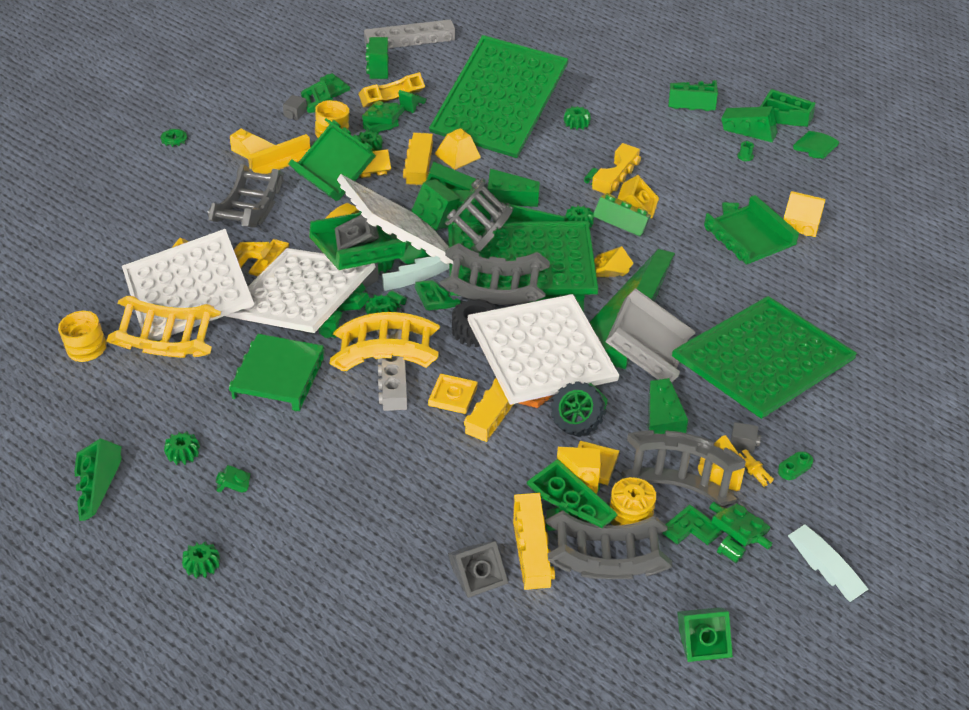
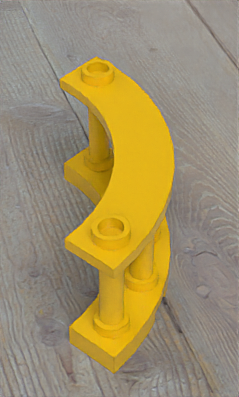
[106,296,221,358]
[329,312,440,371]

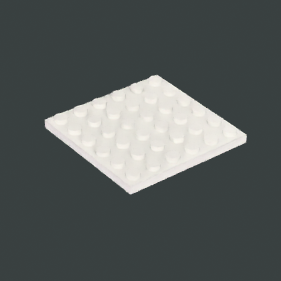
[337,174,453,265]
[122,229,254,341]
[226,248,375,333]
[468,294,619,404]

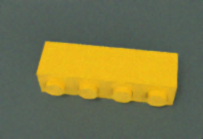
[403,133,433,185]
[464,378,514,442]

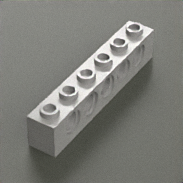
[364,19,455,48]
[377,329,407,411]

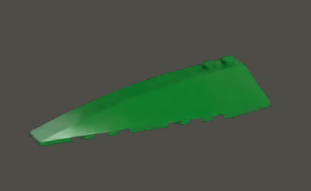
[589,249,675,369]

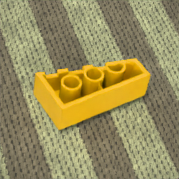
[513,493,555,590]

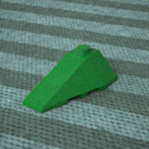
[74,438,122,521]
[526,459,618,528]

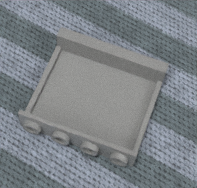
[606,288,695,382]

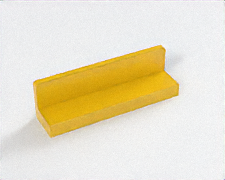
[248,134,310,174]

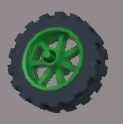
[550,381,606,437]

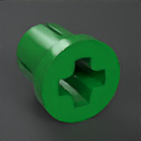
[737,141,754,161]
[717,535,746,563]

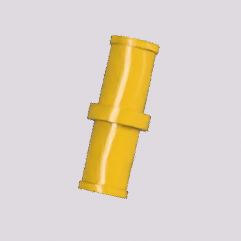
[739,450,773,487]

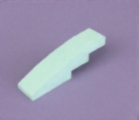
[382,256,449,291]
[788,525,868,602]

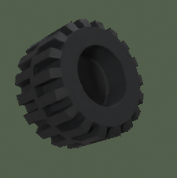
[452,299,497,347]

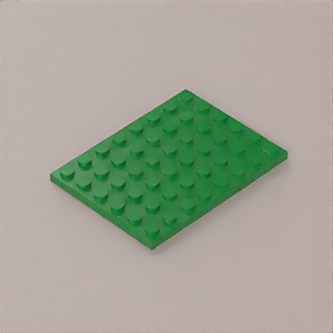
[429,35,568,158]
[448,221,598,296]
[672,296,857,419]

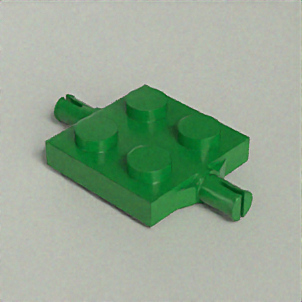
[709,502,773,550]

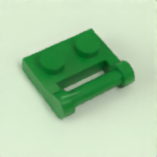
[301,79,333,114]

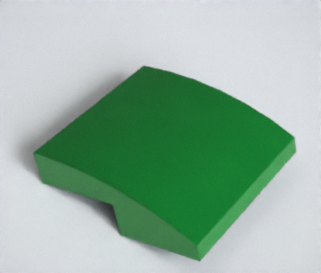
[793,131,839,159]

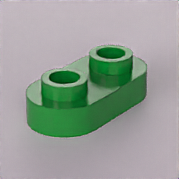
[778,452,813,480]

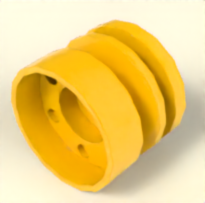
[315,100,349,138]
[58,311,107,362]
[610,477,656,526]

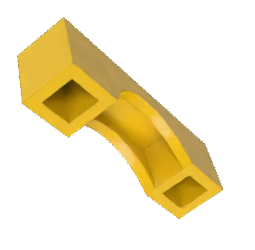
[358,72,425,108]
[592,143,641,195]

